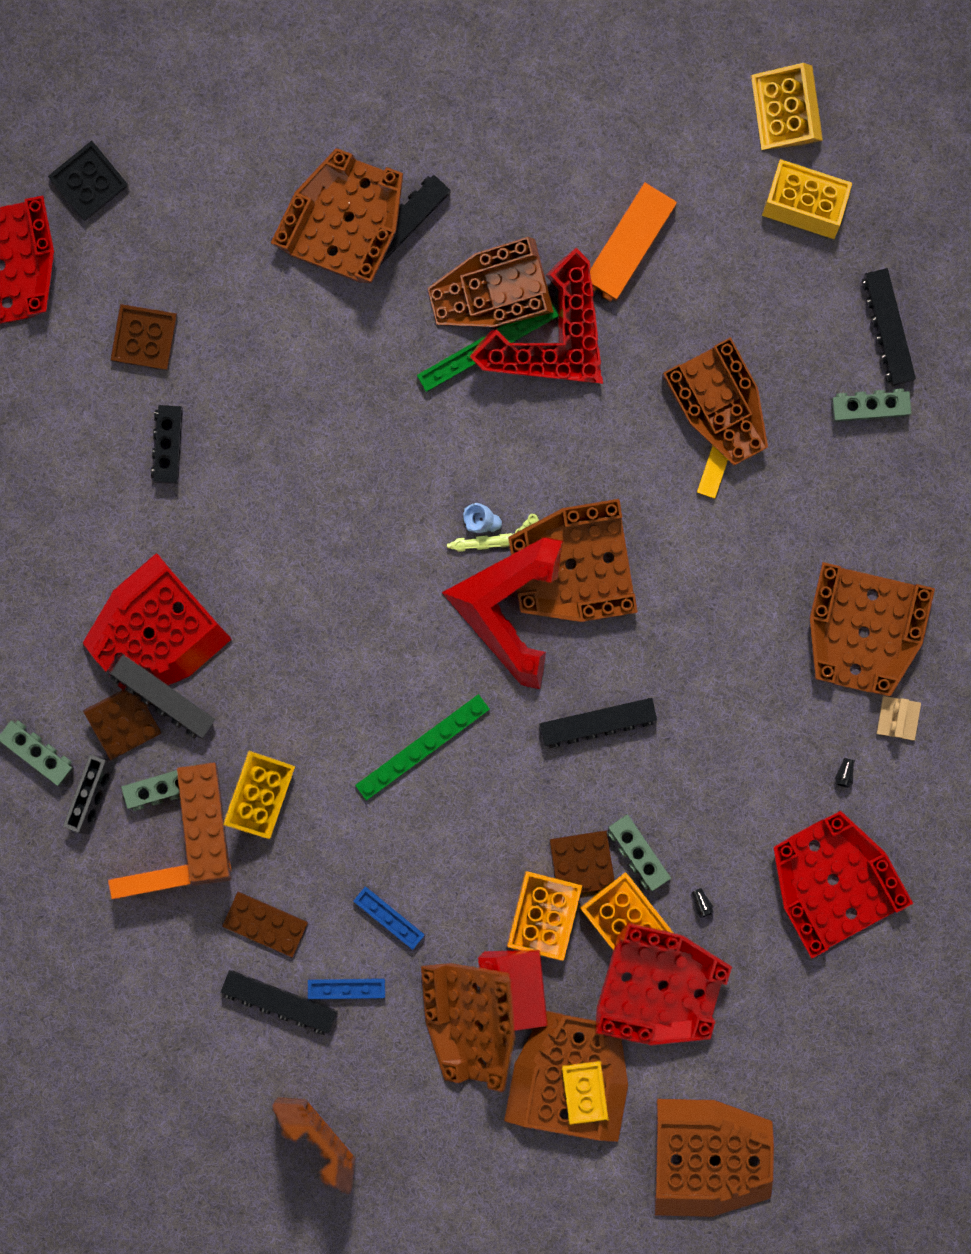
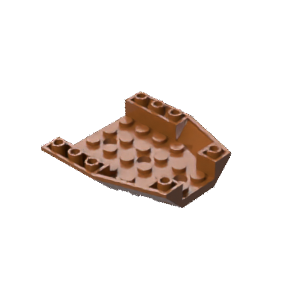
[271,148,403,283]
[508,499,638,622]
[810,562,935,696]
[421,963,515,1092]
[504,1010,628,1142]
[272,1097,356,1195]
[655,1099,774,1217]

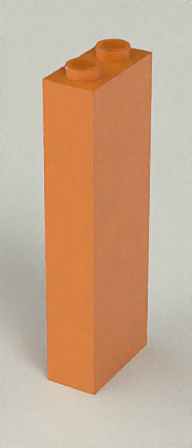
[590,182,677,302]
[108,860,232,899]

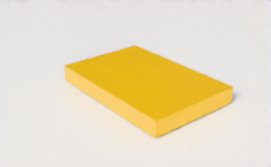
[562,1061,608,1125]

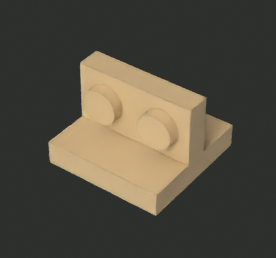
[876,696,921,741]

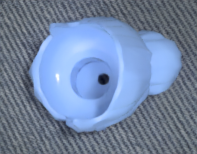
[463,503,502,533]

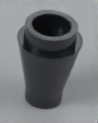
[834,758,855,788]
[691,888,714,918]

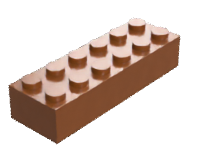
[177,763,231,886]

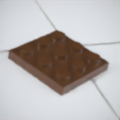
[111,304,177,371]
[83,689,162,760]
[550,830,614,893]

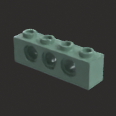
[831,389,911,422]
[0,720,74,786]
[121,765,194,811]
[607,814,671,891]

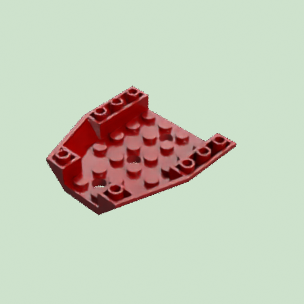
[0,196,54,324]
[83,553,232,690]
[773,811,913,959]
[596,923,732,1045]

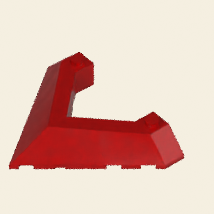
[470,247,603,384]
[441,537,563,689]

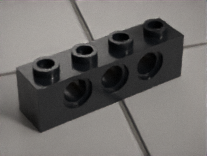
[151,405,183,484]
[63,754,116,835]

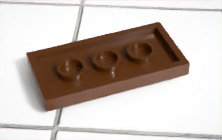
[222,891,308,958]

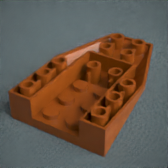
[427,237,554,327]
[662,337,768,465]

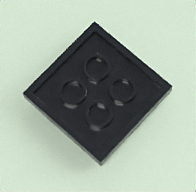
[48,141,129,221]

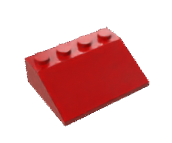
[478,950,548,1031]

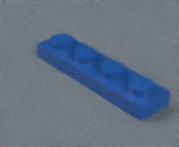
[353,886,425,950]
[308,978,385,999]

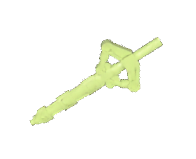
[447,514,539,552]

